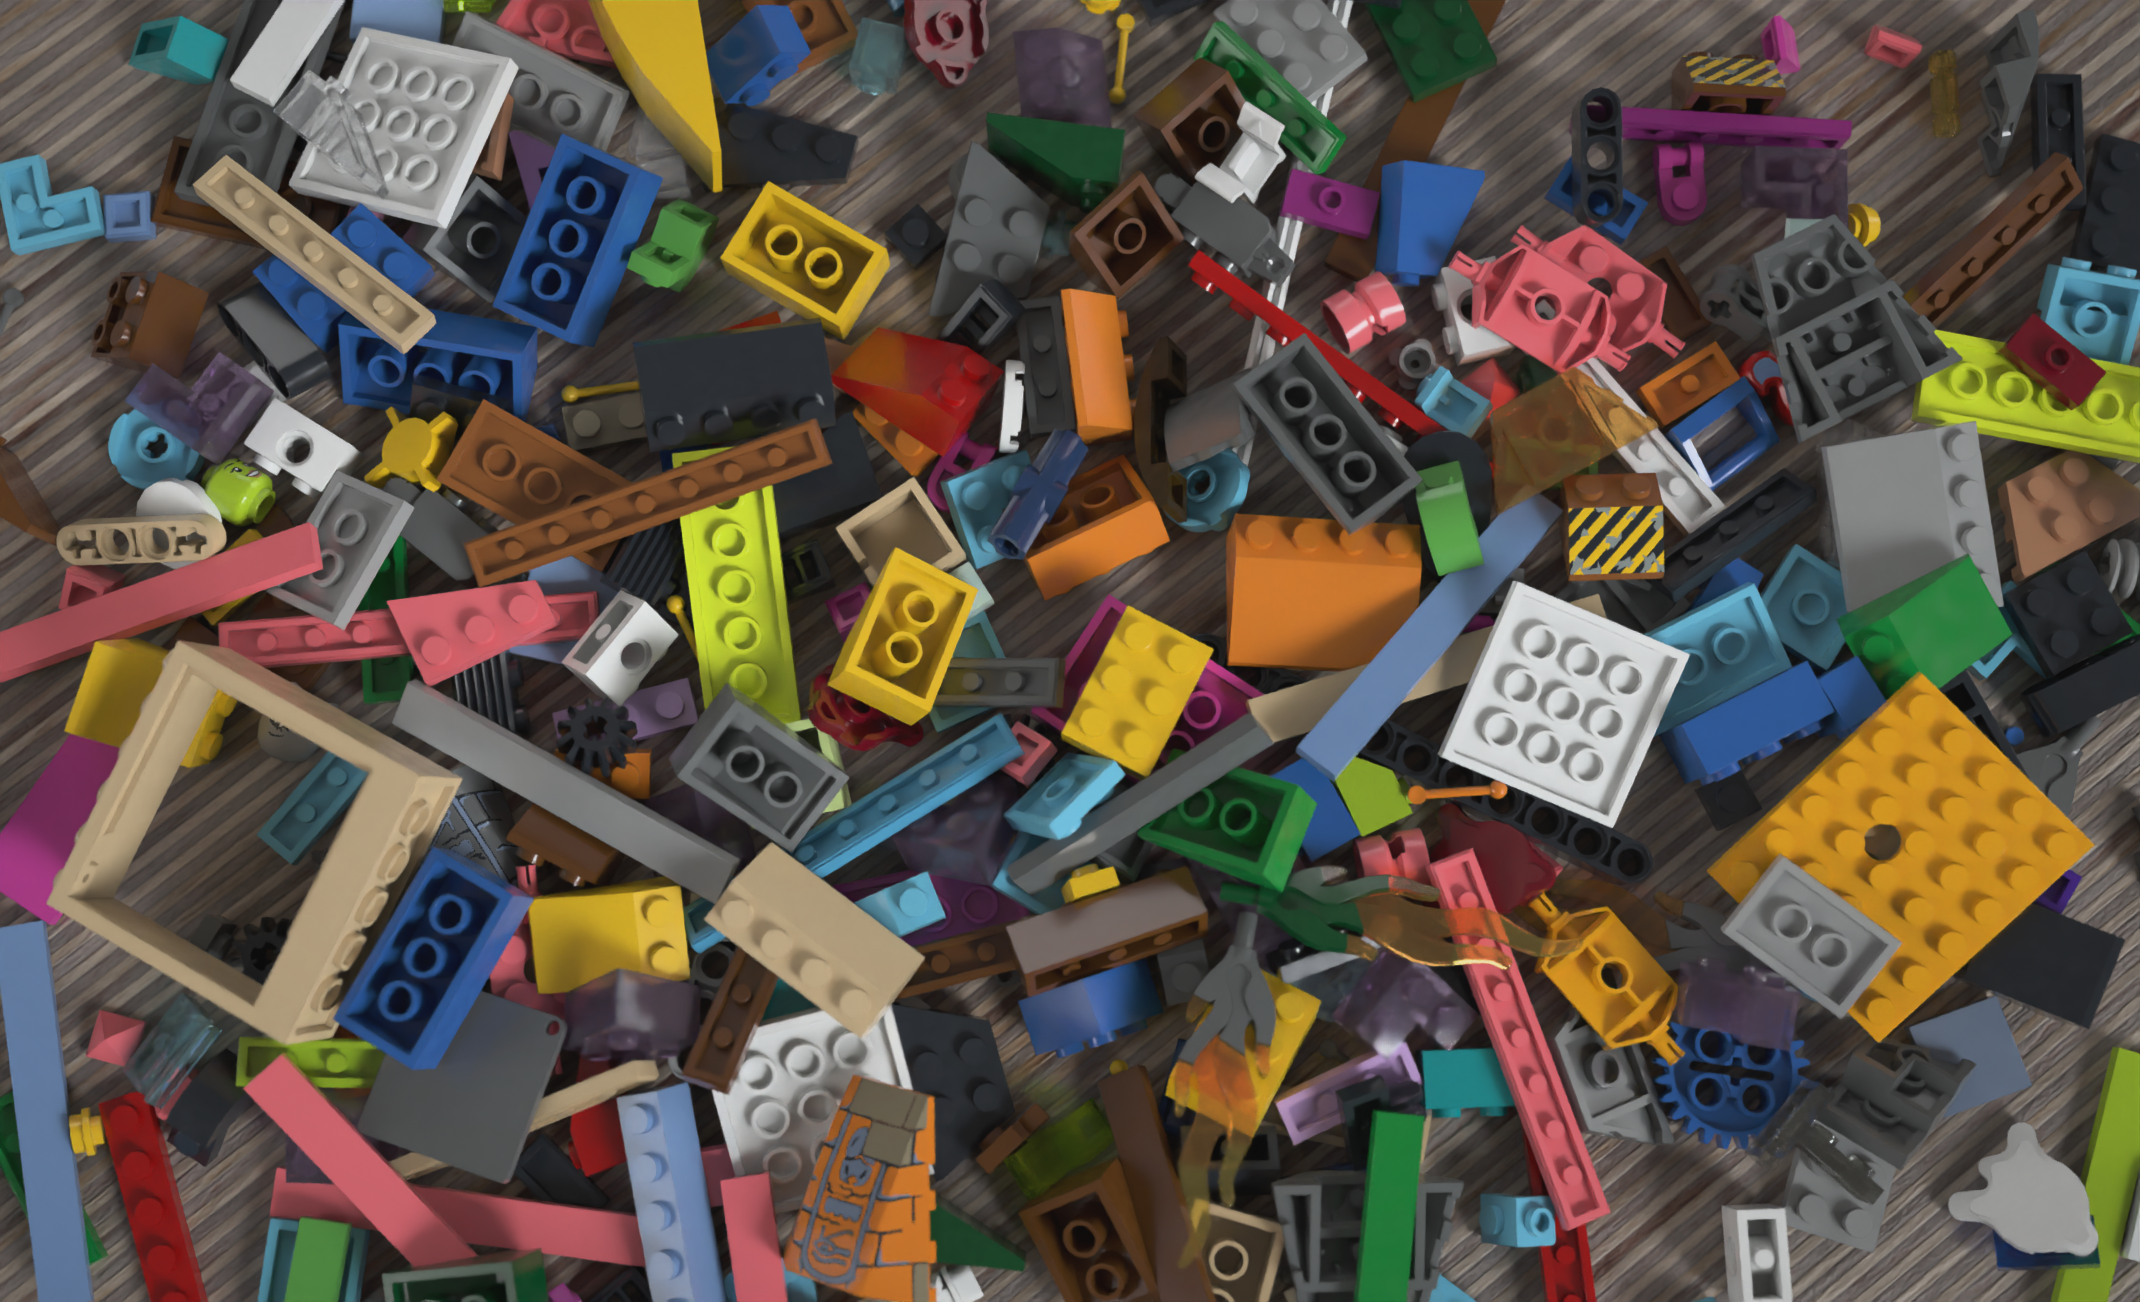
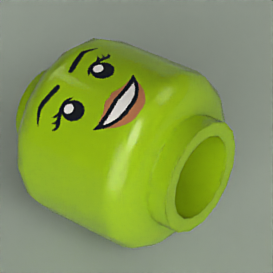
[201,458,276,527]

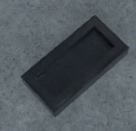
[513,1132,611,1209]

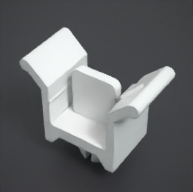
[1195,101,1286,204]

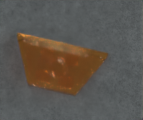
[1490,367,1659,515]

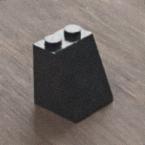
[1951,903,2126,1029]

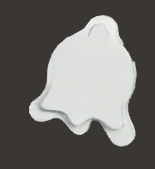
[1948,1122,2098,1256]

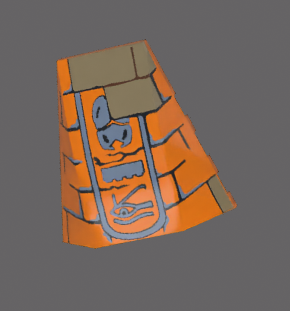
[782,1075,936,1302]

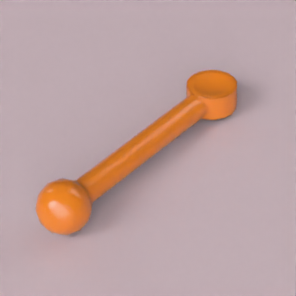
[1407,780,1507,804]

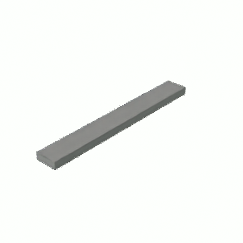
[392,679,740,904]

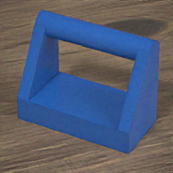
[1664,376,1780,491]

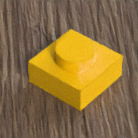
[1061,864,1119,903]

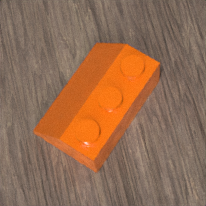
[1061,289,1137,446]
[1003,454,1170,601]

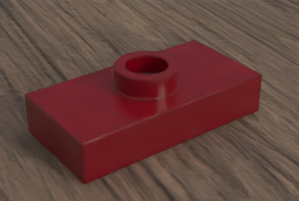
[1999,313,2106,411]

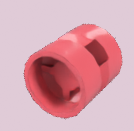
[1320,271,1406,354]
[1353,828,1431,899]

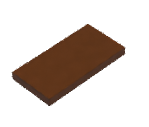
[151,136,346,250]

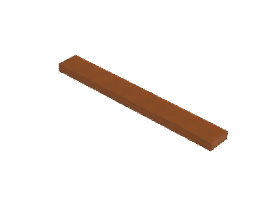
[463,419,833,588]

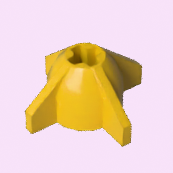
[364,406,458,493]

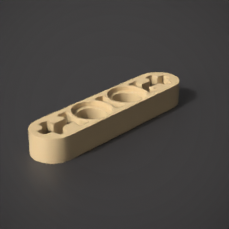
[56,514,227,565]

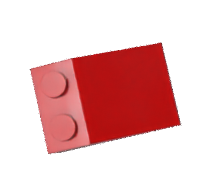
[831,327,1005,457]

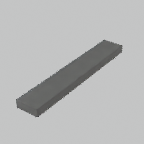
[1007,713,1274,896]

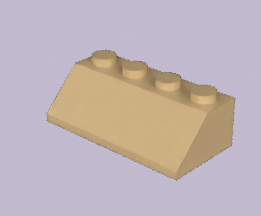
[704,842,926,1039]

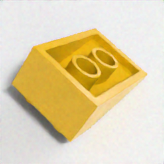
[827,547,979,726]
[527,876,690,994]

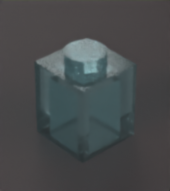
[849,17,909,95]

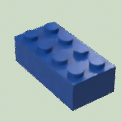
[492,134,664,347]
[333,847,534,1070]

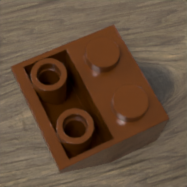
[91,271,209,379]
[506,803,625,889]

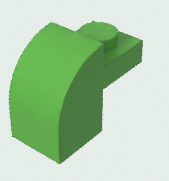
[627,198,719,293]
[1415,461,1484,576]

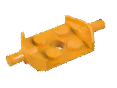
[1528,892,1685,1066]

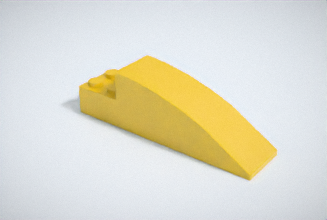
[588,0,722,192]

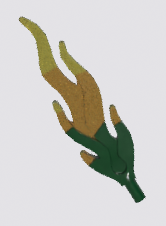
[1219,866,1583,970]

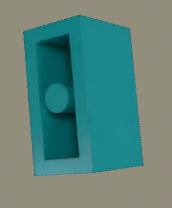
[1416,1047,1515,1118]

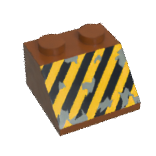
[1558,473,1664,581]

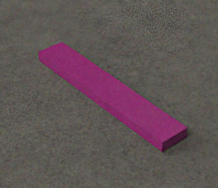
[1570,105,1852,152]

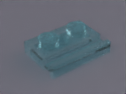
[122,992,222,1109]

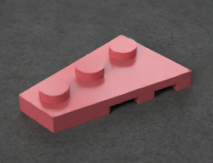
[496,0,618,69]
[387,580,559,687]

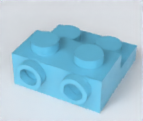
[2037,257,2140,365]

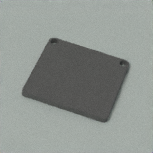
[357,991,567,1183]

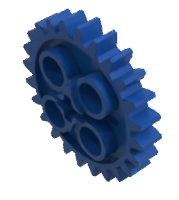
[1651,994,1810,1149]

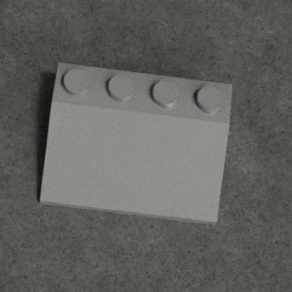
[1821,421,2004,613]

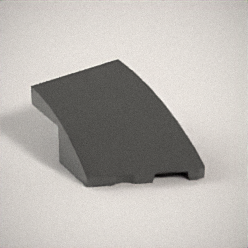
[1977,9,2040,178]
[1164,367,1256,472]
[1814,1035,1977,1170]

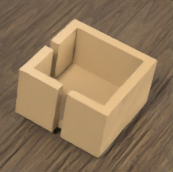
[835,477,967,587]

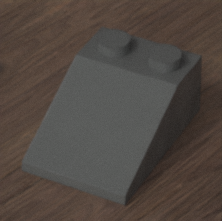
[669,683,850,852]

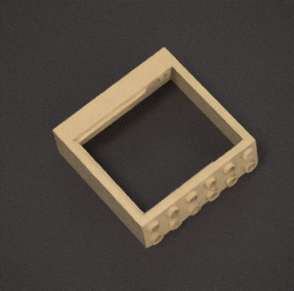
[46,640,463,1045]

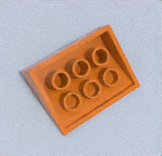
[1226,514,1422,672]

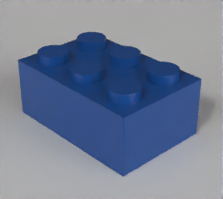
[1659,661,1835,786]

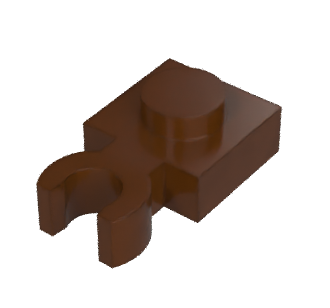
[975,1103,1051,1174]

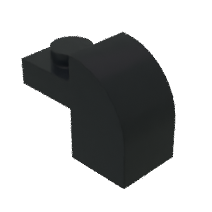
[166,1048,255,1168]

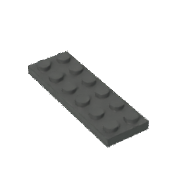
[174,0,346,207]

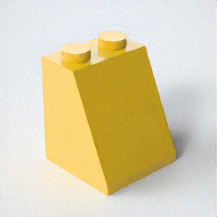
[64,638,238,768]

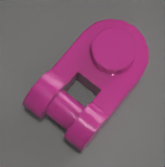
[1653,141,1707,226]
[927,432,999,513]

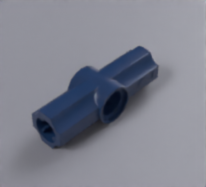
[988,429,1089,560]

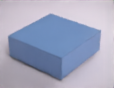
[103,191,156,243]

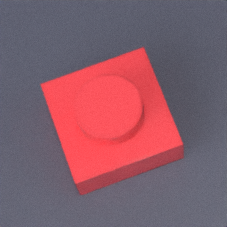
[1000,721,1057,787]

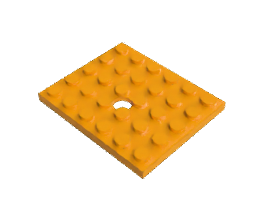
[1706,672,2095,1043]

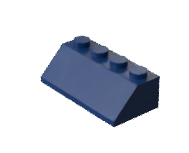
[338,308,538,422]

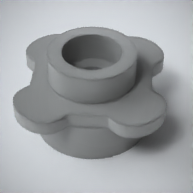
[1389,339,1440,391]

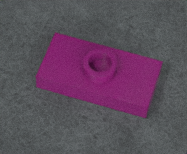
[1279,168,1380,240]

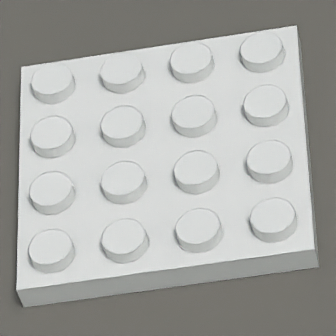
[288,27,519,229]
[1438,580,1690,828]
[712,1005,934,1215]

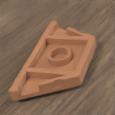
[1997,450,2140,584]

